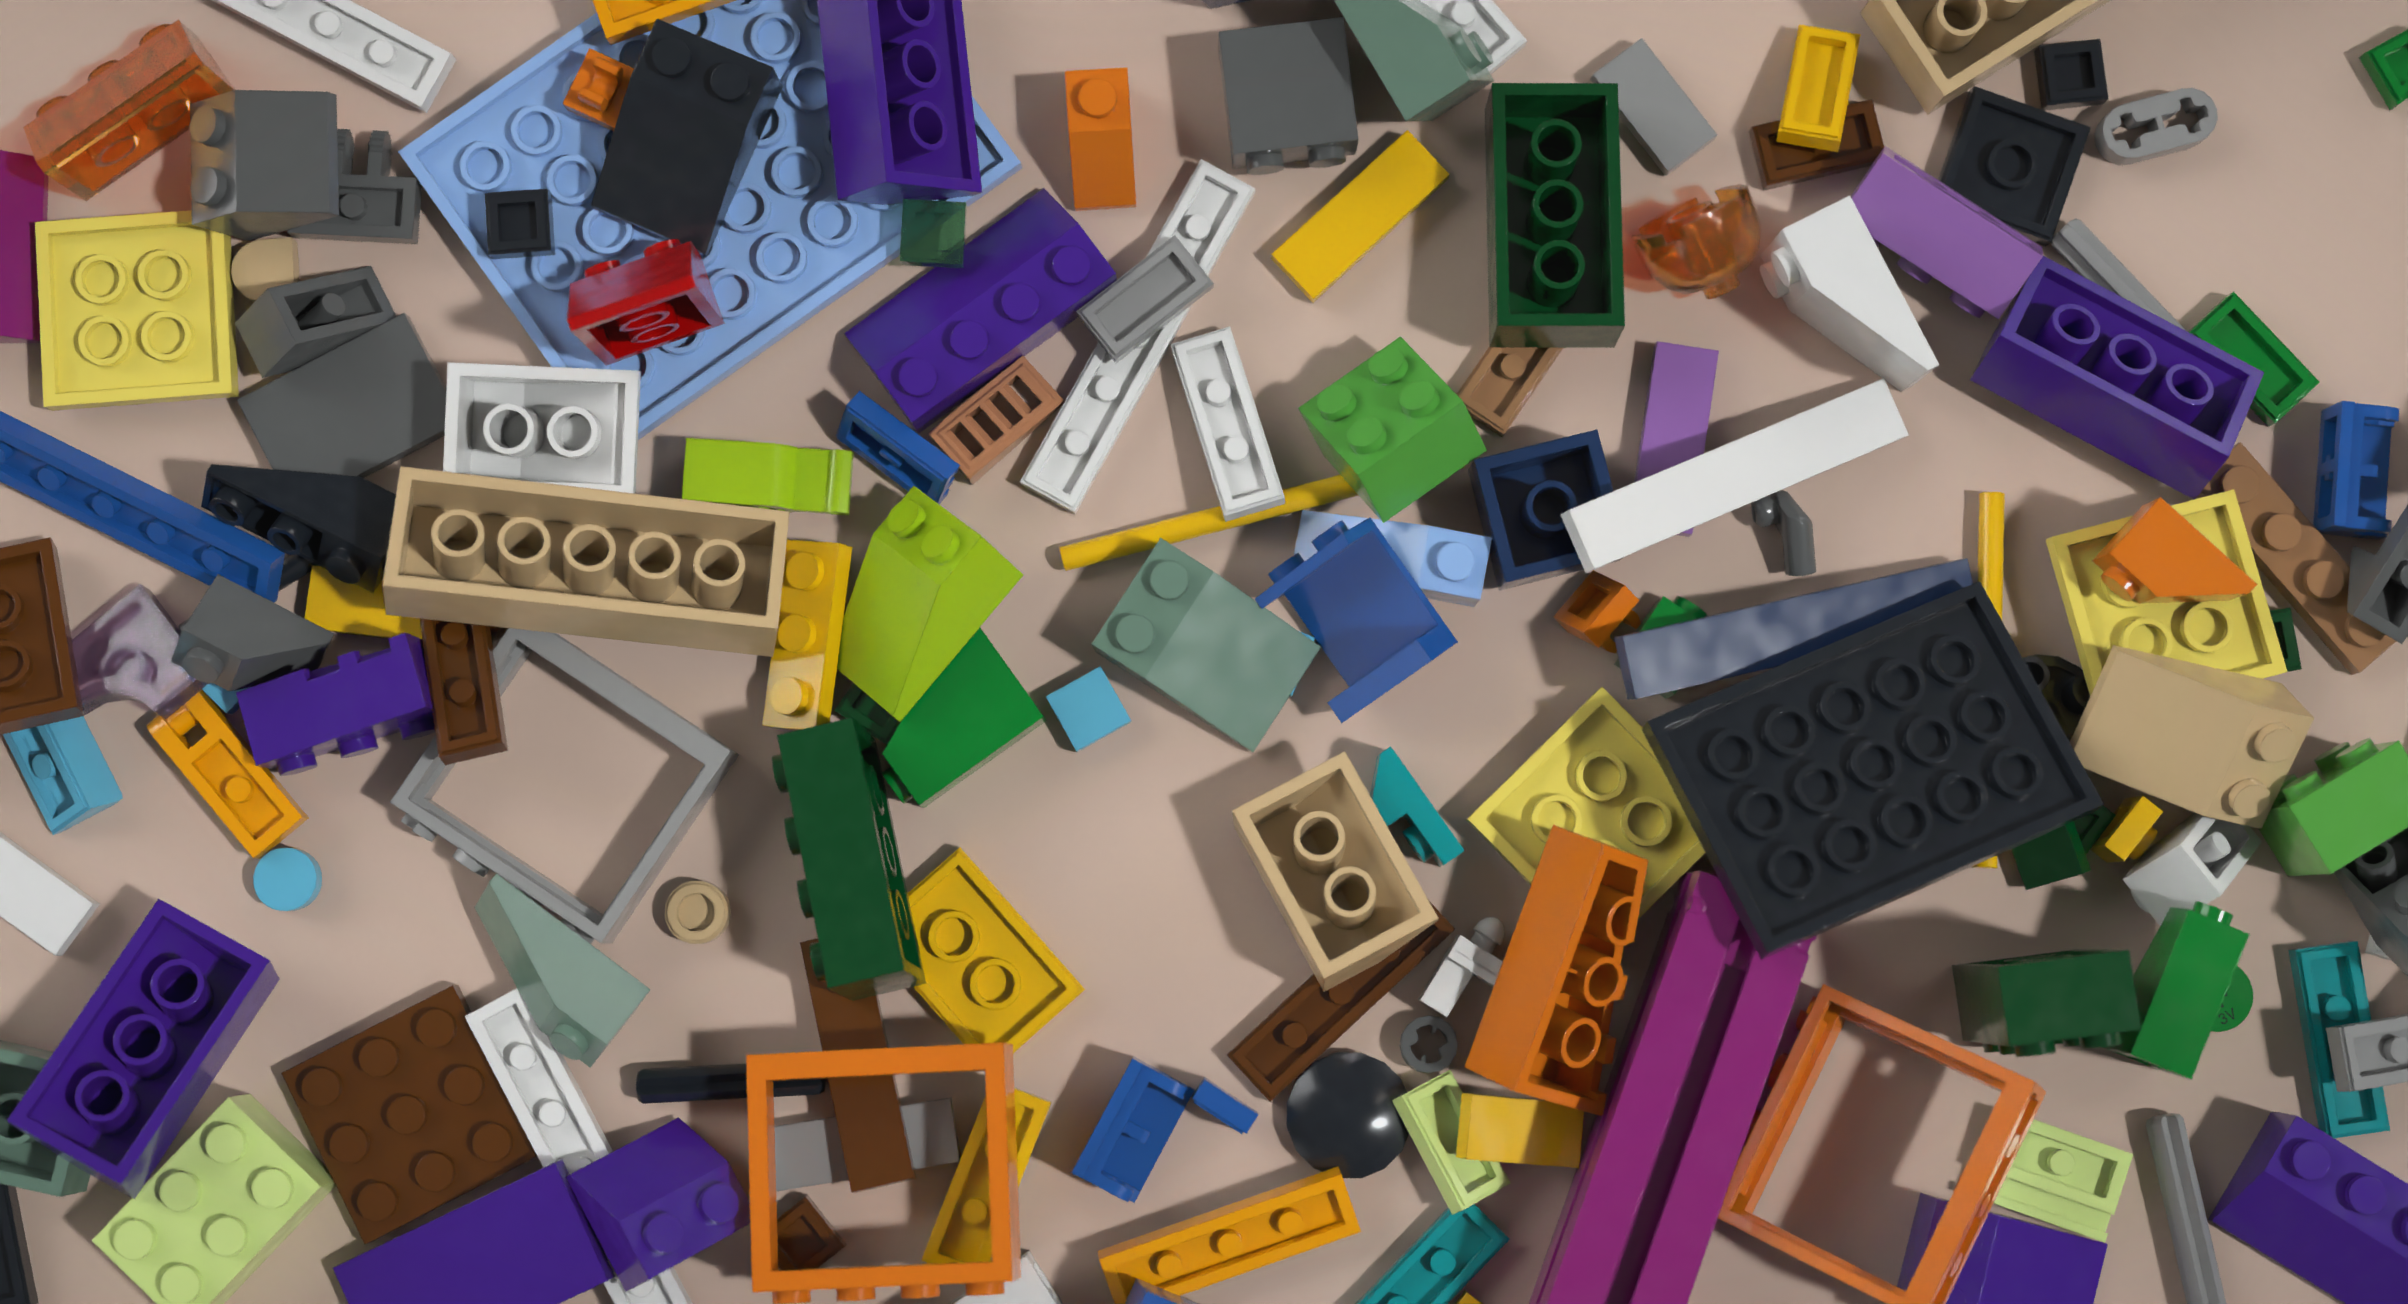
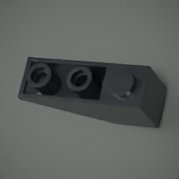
[201,464,396,593]

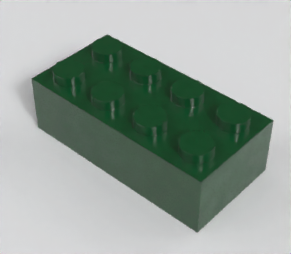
[1485,83,1625,348]
[772,717,926,1001]

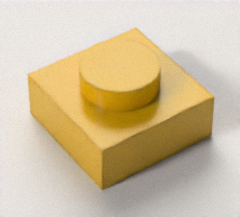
[2090,796,2163,863]

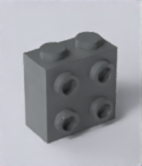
[1218,17,1359,175]

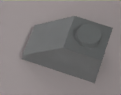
[235,266,397,378]
[171,574,334,691]

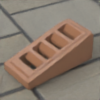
[928,355,1065,485]

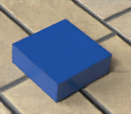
[1192,1077,1259,1134]

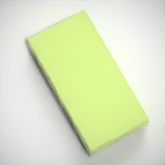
[1392,1070,1510,1215]

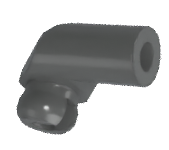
[1751,490,1816,576]

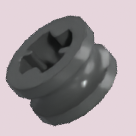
[1399,1016,1458,1073]

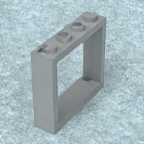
[390,628,739,944]

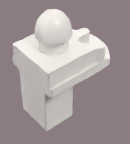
[1418,917,1505,1017]

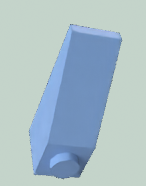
[1294,510,1492,607]

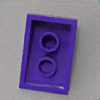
[1897,1193,2108,1304]

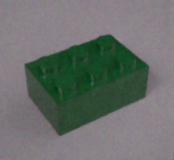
[1952,949,2141,1057]

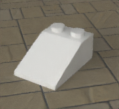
[1760,195,1939,392]
[443,362,641,494]

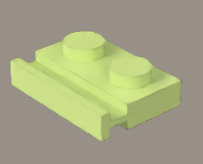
[1993,1119,2133,1242]

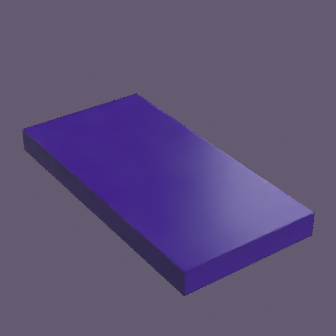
[333,1160,615,1304]

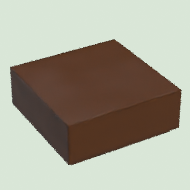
[777,1195,847,1270]

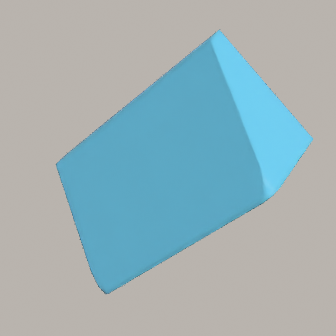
[3,716,123,835]

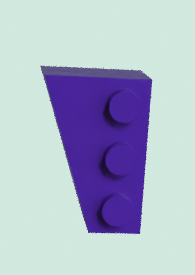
[236,633,435,776]

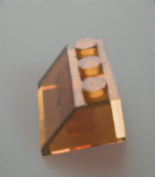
[23,19,235,201]

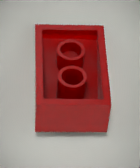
[567,239,725,366]

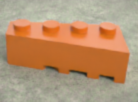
[1464,825,1648,1116]

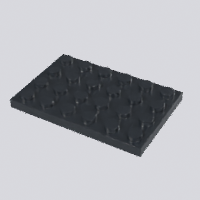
[1642,581,2104,960]

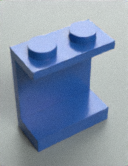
[1255,517,1458,723]

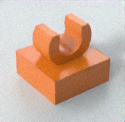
[562,48,634,131]
[1553,570,1641,654]

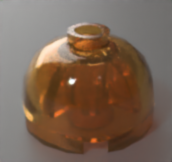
[1631,184,1762,299]

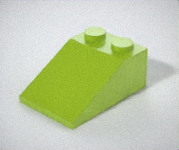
[837,486,1023,722]

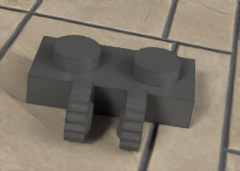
[287,129,422,244]

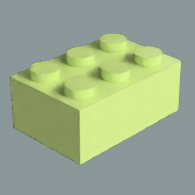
[92,1094,336,1304]

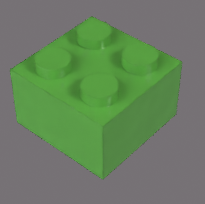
[1298,336,1487,523]
[2258,738,2408,876]

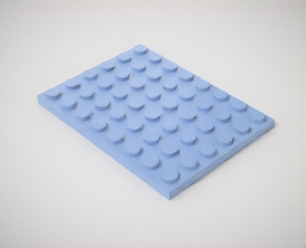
[398,0,1022,440]

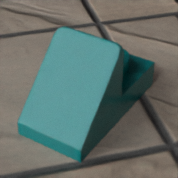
[1370,746,1465,867]

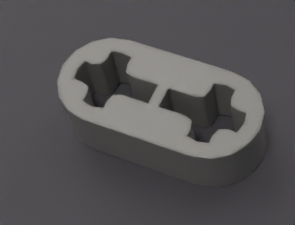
[2094,88,2218,165]

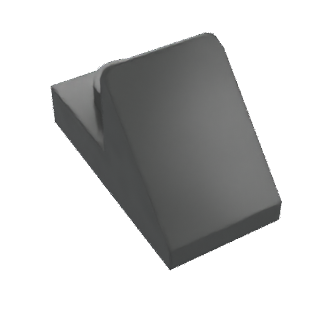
[2347,505,2408,644]

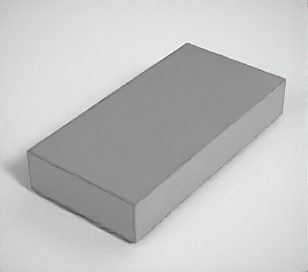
[1590,38,1717,176]
[1076,235,1214,364]

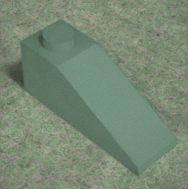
[474,873,651,1068]

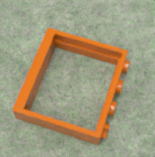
[1718,984,2046,1304]
[746,1042,1021,1304]

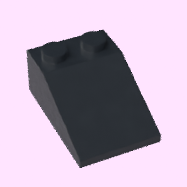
[591,19,783,256]

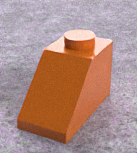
[1065,67,1137,211]
[2092,497,2257,604]

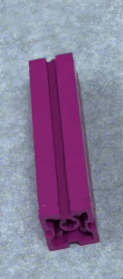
[1529,871,1817,1304]

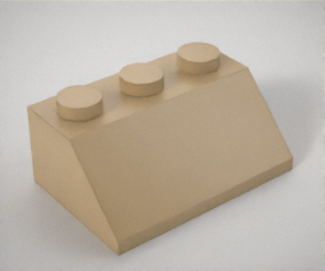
[1232,751,1438,992]

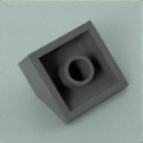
[190,90,339,241]

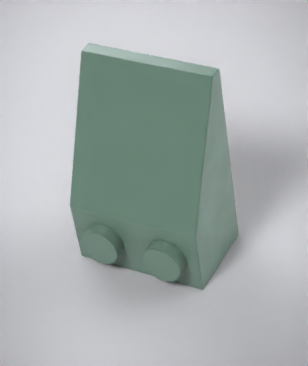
[1334,0,1494,121]
[1091,538,1321,753]

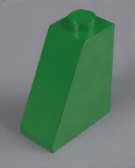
[882,628,1047,808]
[2103,901,2250,1080]

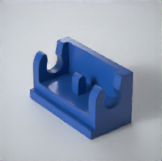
[2313,401,2399,540]
[1071,1056,1195,1203]

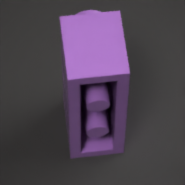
[1851,146,2043,319]

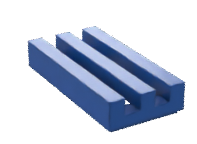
[836,391,960,504]

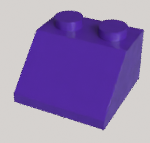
[566,1117,750,1292]

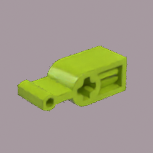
[682,438,854,515]

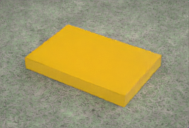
[908,847,1086,1053]

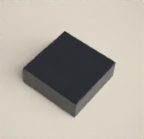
[2034,39,2109,111]
[485,189,555,259]

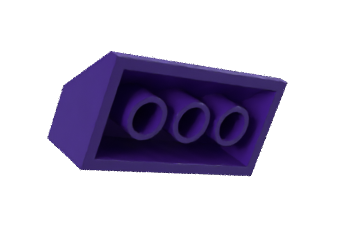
[817,0,982,205]
[844,188,1117,434]
[1970,256,2264,499]
[7,898,280,1199]
[2208,1111,2408,1304]

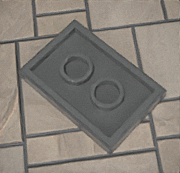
[237,313,447,478]

